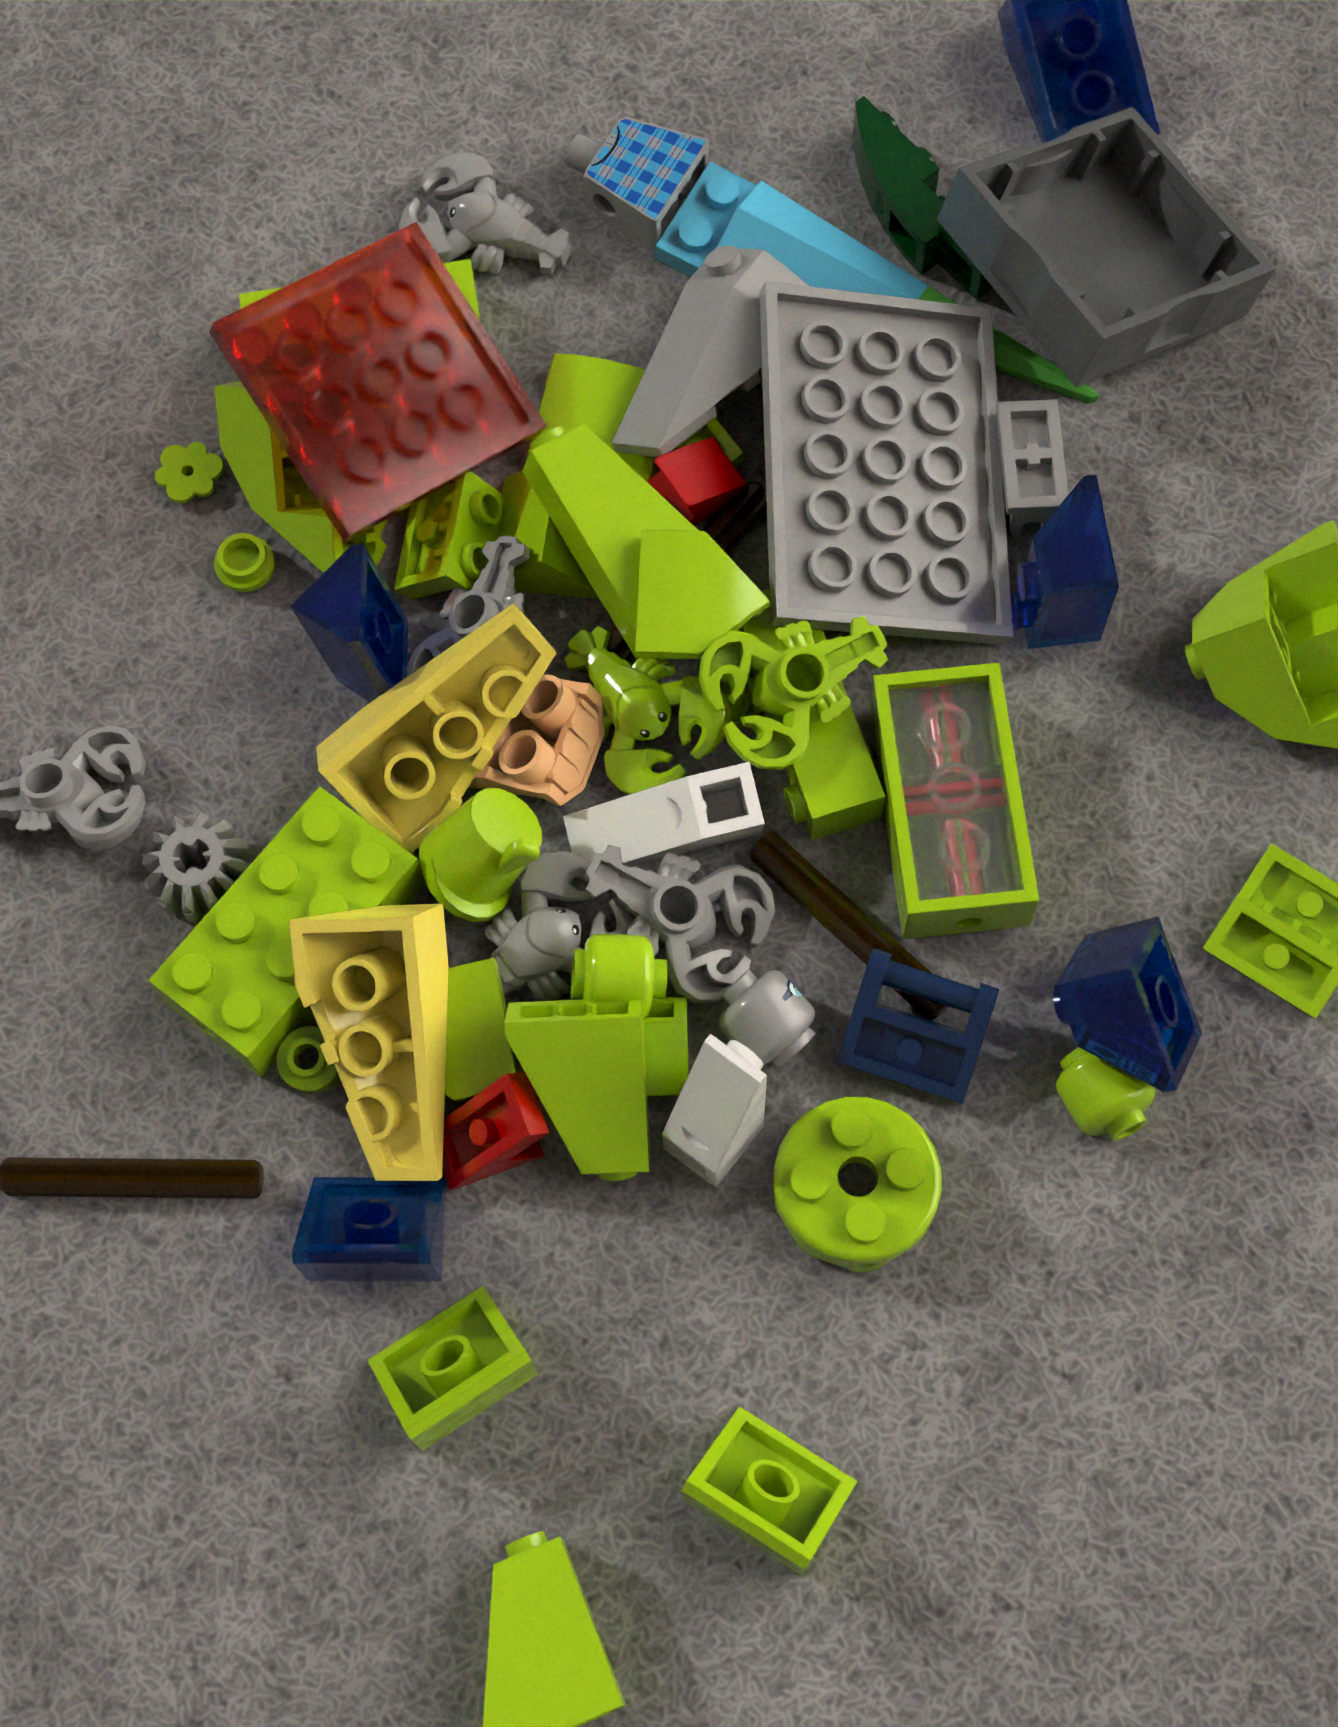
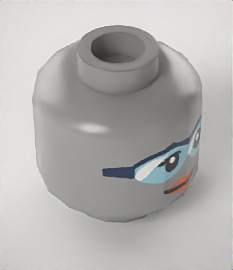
[719,969,815,1068]

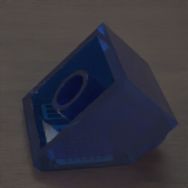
[1011,474,1119,649]
[1053,916,1202,1092]

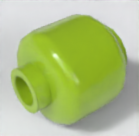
[571,933,667,1018]
[1056,1041,1155,1141]

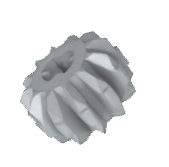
[142,811,251,923]

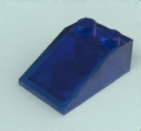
[997,0,1161,143]

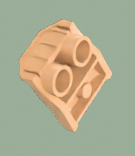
[468,674,604,806]

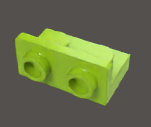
[394,468,505,600]

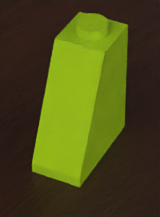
[504,999,650,1181]
[483,1531,626,1727]

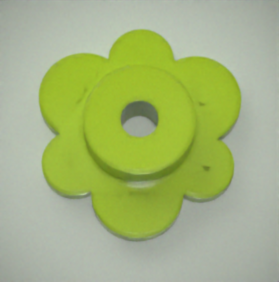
[155,442,224,504]

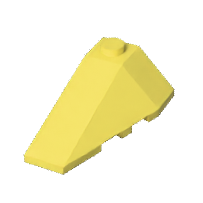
[316,603,557,853]
[289,904,449,1181]

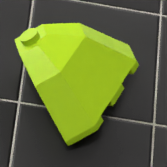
[214,369,447,578]
[1185,520,1338,749]

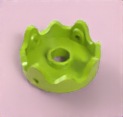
[772,1097,942,1272]

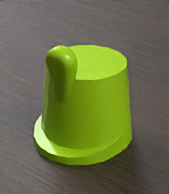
[419,788,542,922]

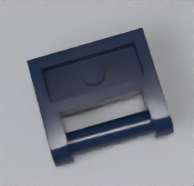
[837,948,1000,1104]

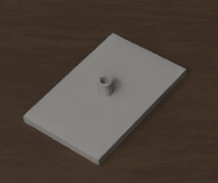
[759,281,1013,645]

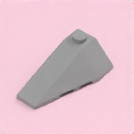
[612,245,809,457]

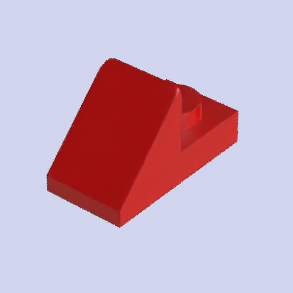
[646,436,749,526]
[443,1072,549,1190]

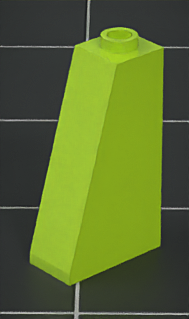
[522,423,699,659]

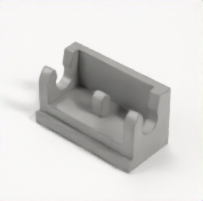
[996,399,1068,537]

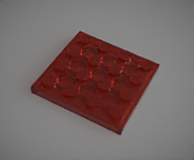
[209,222,547,543]

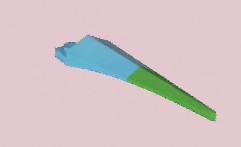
[654,161,1099,403]

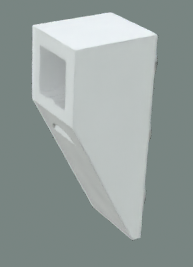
[563,762,765,866]
[662,1034,767,1188]

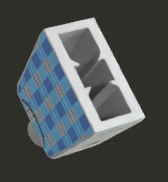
[566,117,709,252]

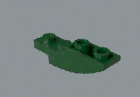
[853,96,993,300]

